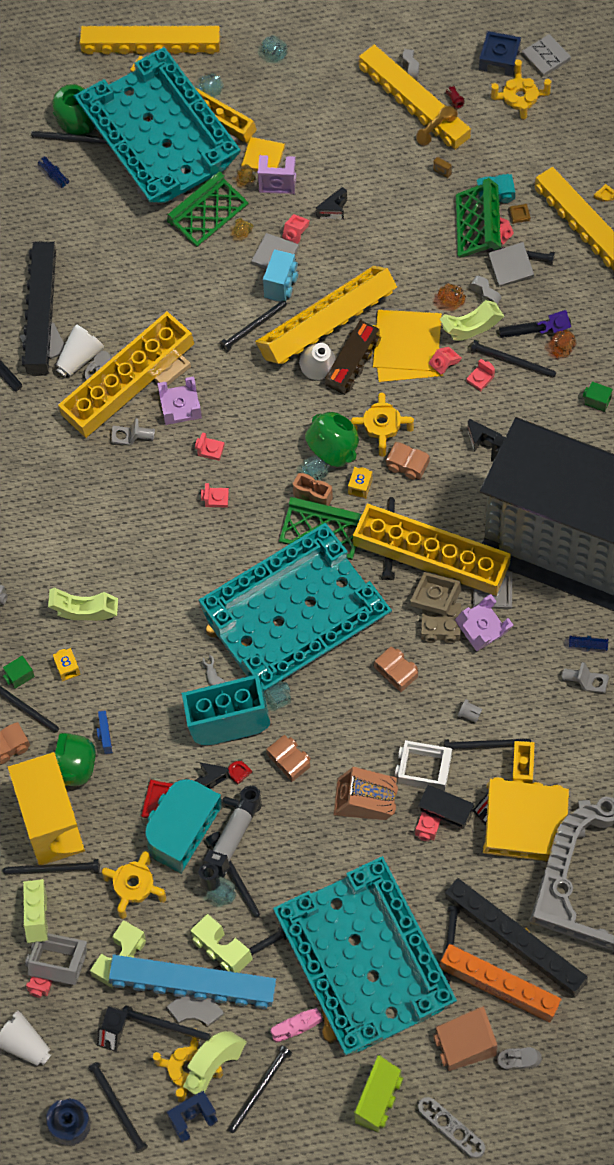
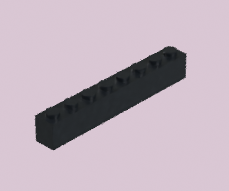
[22,242,56,374]
[445,877,588,997]

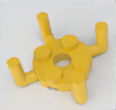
[491,59,551,120]
[350,392,414,457]
[102,851,167,919]
[153,1029,223,1102]

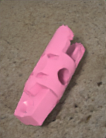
[271,1008,323,1043]

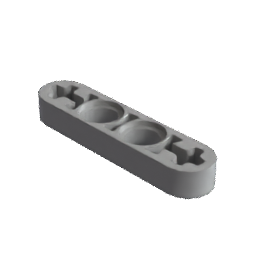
[418,1097,485,1159]

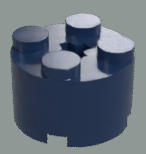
[47,1098,91,1146]

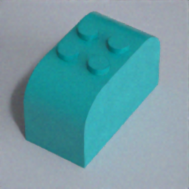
[182,674,270,745]
[146,779,221,874]

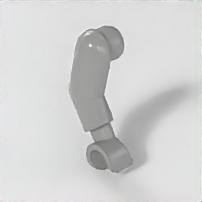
[202,655,228,686]

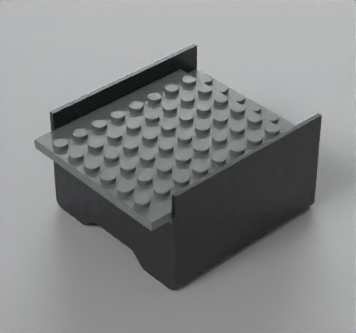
[480,417,614,611]

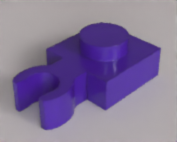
[537,310,571,333]

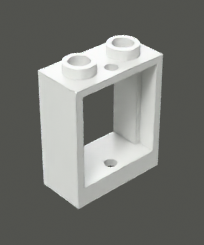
[395,740,452,791]

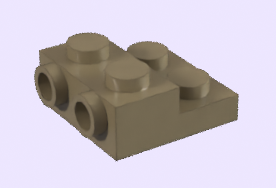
[410,572,461,615]
[421,603,461,643]

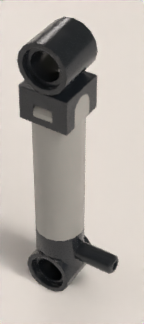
[198,786,262,891]

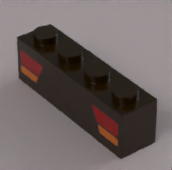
[325,320,381,395]

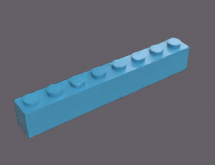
[109,955,276,1009]

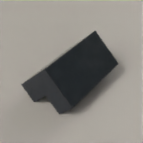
[418,785,474,829]

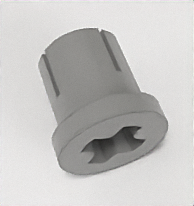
[457,699,482,723]

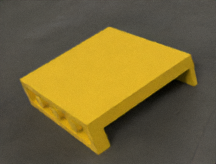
[483,777,569,861]

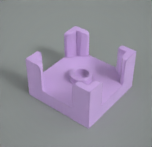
[258,155,296,194]
[157,376,202,425]
[455,594,514,651]

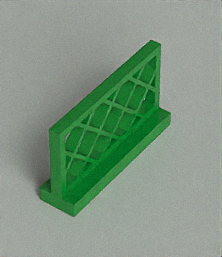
[167,171,249,247]
[456,178,501,258]
[279,497,362,560]

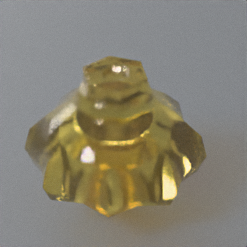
[237,164,256,186]
[232,218,254,238]

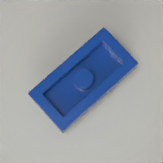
[97,710,113,754]

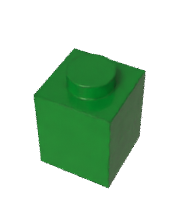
[583,381,613,412]
[3,655,35,689]

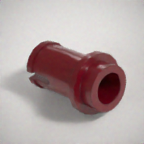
[445,86,465,109]

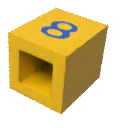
[348,467,373,499]
[53,648,80,682]

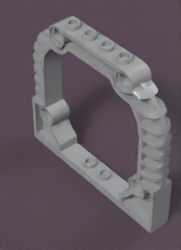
[530,797,614,951]

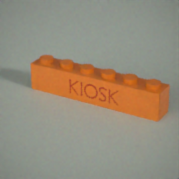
[439,944,562,1022]

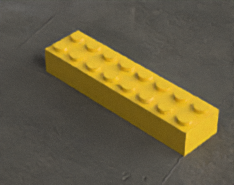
[255,266,397,364]
[58,312,194,438]
[353,503,511,596]

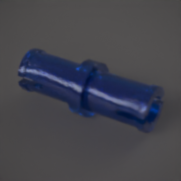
[38,156,69,188]
[569,635,609,651]

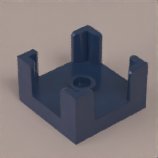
[479,31,521,77]
[167,1090,218,1143]

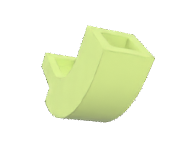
[440,300,505,341]
[48,588,118,621]
[183,1031,247,1095]

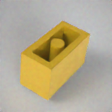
[512,741,535,784]

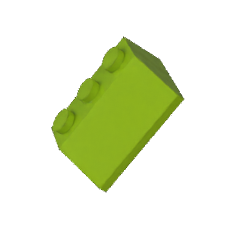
[355,1055,404,1132]

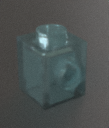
[264,681,291,711]

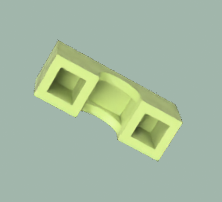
[24,879,48,943]
[190,914,253,973]
[90,920,146,988]

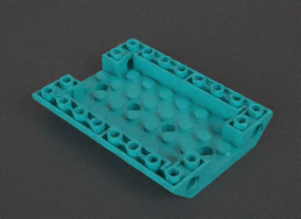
[74,47,241,203]
[198,523,392,691]
[273,856,457,1055]

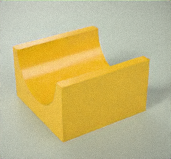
[8,752,85,865]

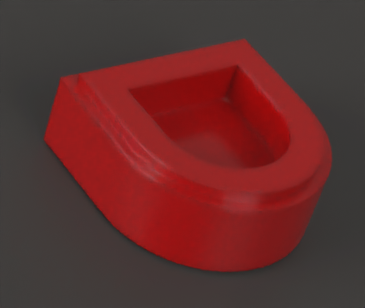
[228,761,252,785]

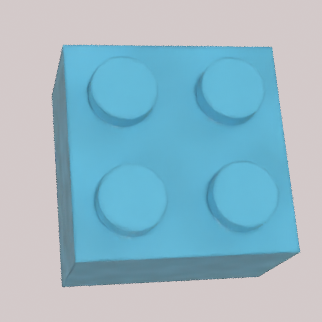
[263,249,298,302]

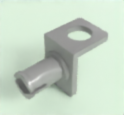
[111,418,155,445]
[562,662,609,693]

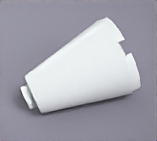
[56,325,104,377]
[299,343,336,380]
[0,1011,51,1066]

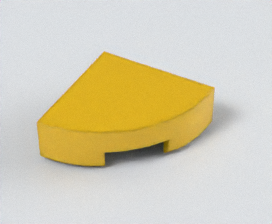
[594,184,614,201]

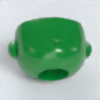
[52,84,95,135]
[305,412,359,467]
[55,733,96,786]

